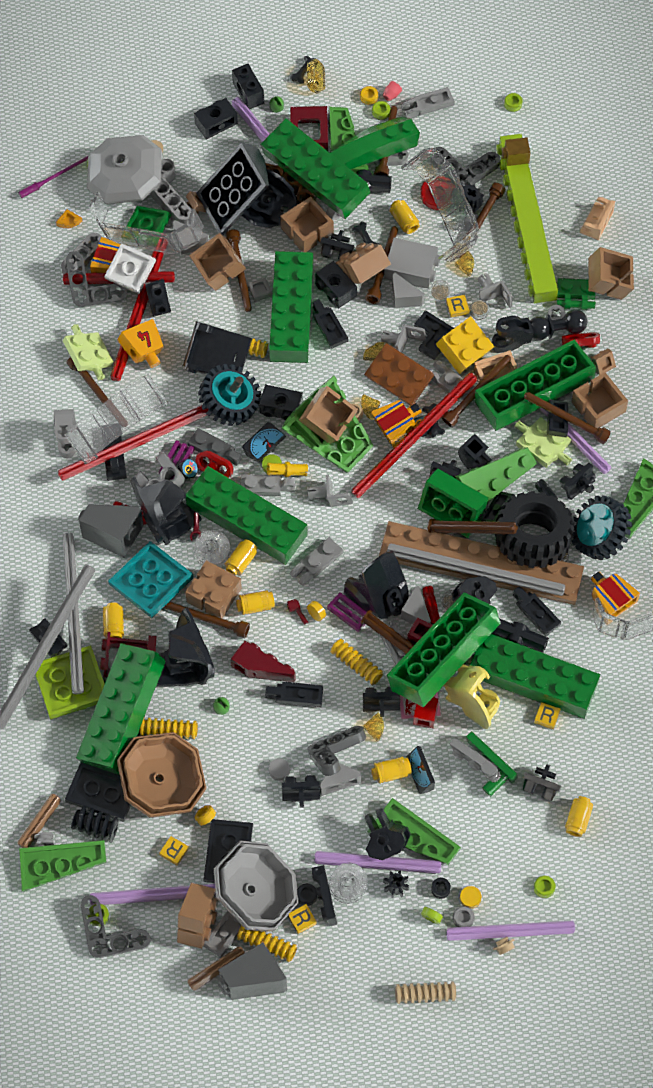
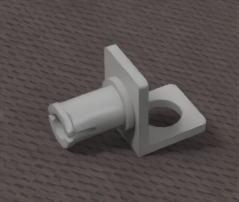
[478,273,512,308]
[381,324,427,353]
[307,475,353,507]

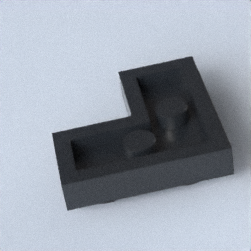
[414,310,454,360]

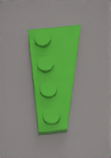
[328,106,369,173]
[455,447,537,501]
[623,458,653,539]
[367,798,461,866]
[19,840,107,892]

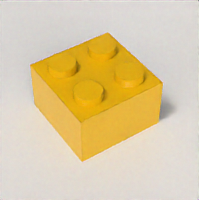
[436,316,495,374]

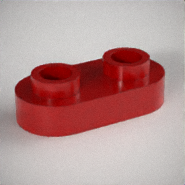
[562,332,600,348]
[195,450,234,478]

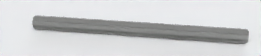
[63,533,84,694]
[387,543,565,596]
[0,564,95,729]

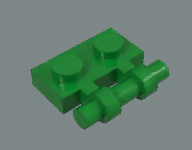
[557,278,596,311]

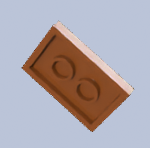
[364,343,434,406]

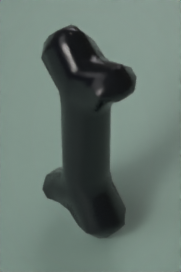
[291,56,318,84]
[352,221,379,244]
[422,403,445,438]

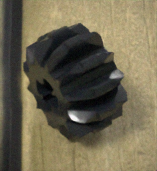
[451,182,484,215]

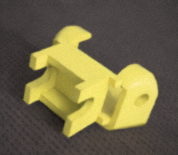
[444,664,500,729]

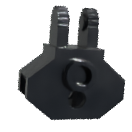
[451,576,497,604]
[365,808,411,860]

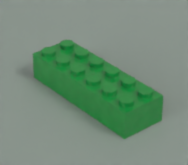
[260,118,370,219]
[269,251,314,363]
[475,339,596,431]
[185,466,308,565]
[387,592,500,707]
[470,634,601,719]
[76,644,166,775]

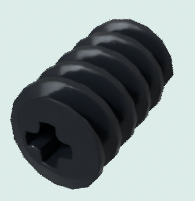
[71,805,118,843]

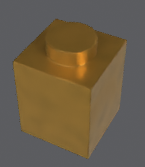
[502,137,531,166]

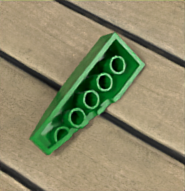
[329,117,420,169]

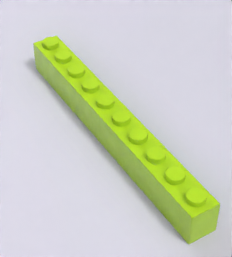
[496,133,558,304]

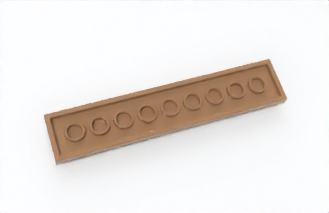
[379,521,584,605]

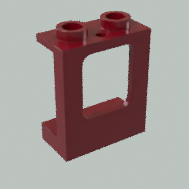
[290,106,328,151]
[100,632,157,678]

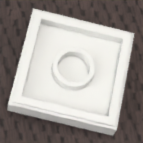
[104,243,156,294]

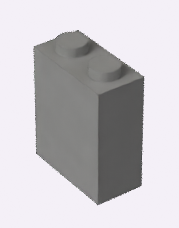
[384,238,441,289]

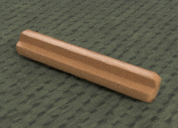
[18,794,61,848]
[188,946,245,991]

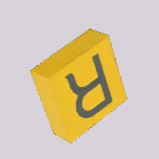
[446,295,470,318]
[534,702,561,730]
[159,836,189,866]
[288,904,317,934]

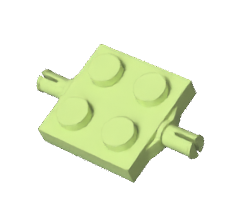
[63,324,114,380]
[515,417,572,468]

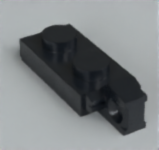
[312,299,349,349]
[513,586,561,636]
[265,682,323,707]
[312,865,337,926]

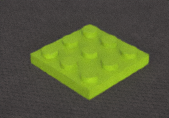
[35,645,105,720]

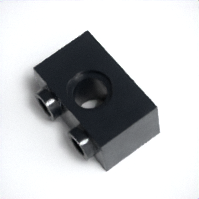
[232,63,265,109]
[194,98,238,140]
[315,261,357,308]
[259,384,303,421]

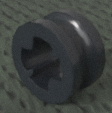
[431,877,451,899]

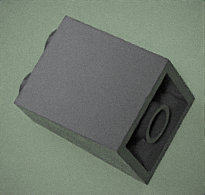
[78,504,144,558]
[217,942,287,1000]

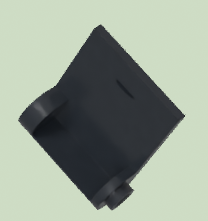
[182,321,253,374]

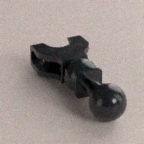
[491,309,588,353]

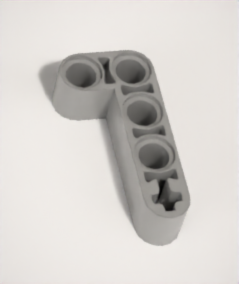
[149,158,193,227]

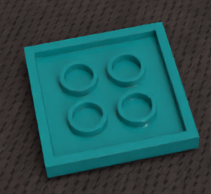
[108,541,194,618]

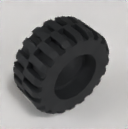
[495,491,574,568]

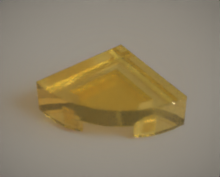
[455,251,474,277]
[363,342,385,361]
[361,394,381,420]
[363,712,384,742]

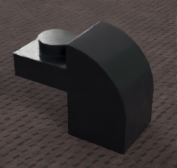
[458,434,492,469]

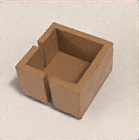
[281,197,334,252]
[189,233,246,291]
[336,242,391,284]
[588,247,634,300]
[571,372,628,428]
[299,386,358,444]
[185,560,242,619]
[177,883,218,949]

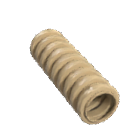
[395,981,456,1004]

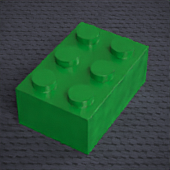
[417,469,489,538]

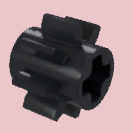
[383,870,409,898]

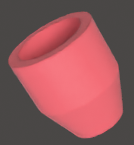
[383,81,402,101]

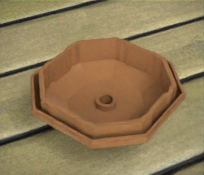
[117,732,207,818]

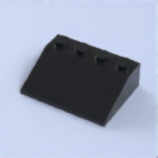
[196,142,269,235]

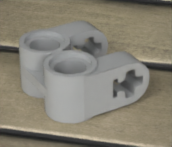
[54,409,77,458]
[133,452,185,488]

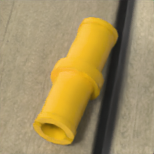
[267,462,308,477]

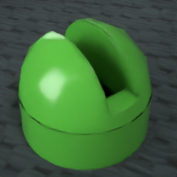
[269,96,284,113]
[213,697,230,715]

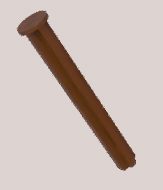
[427,518,518,534]
[360,610,414,654]

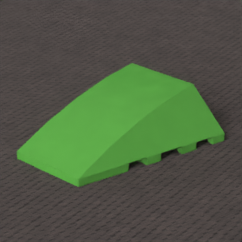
[281,375,374,473]

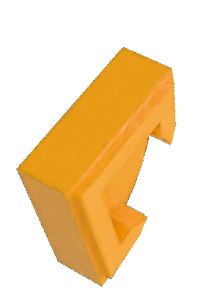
[56,209,82,228]

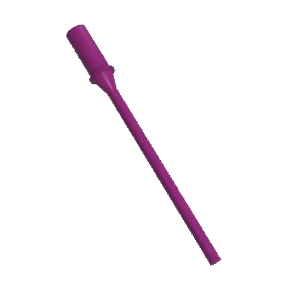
[18,155,89,198]

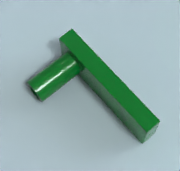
[466,731,518,797]

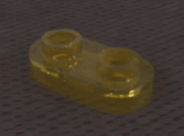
[307,59,326,94]

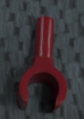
[190,513,202,541]
[287,599,309,625]

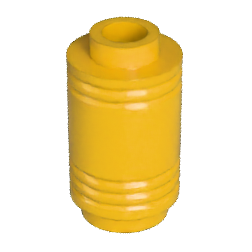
[389,200,420,234]
[225,539,258,576]
[236,590,275,615]
[103,602,124,638]
[371,756,412,784]
[565,796,594,837]

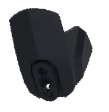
[242,169,297,228]
[131,477,202,545]
[344,551,409,619]
[156,608,215,686]

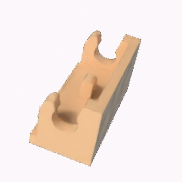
[580,197,616,240]
[473,350,518,383]

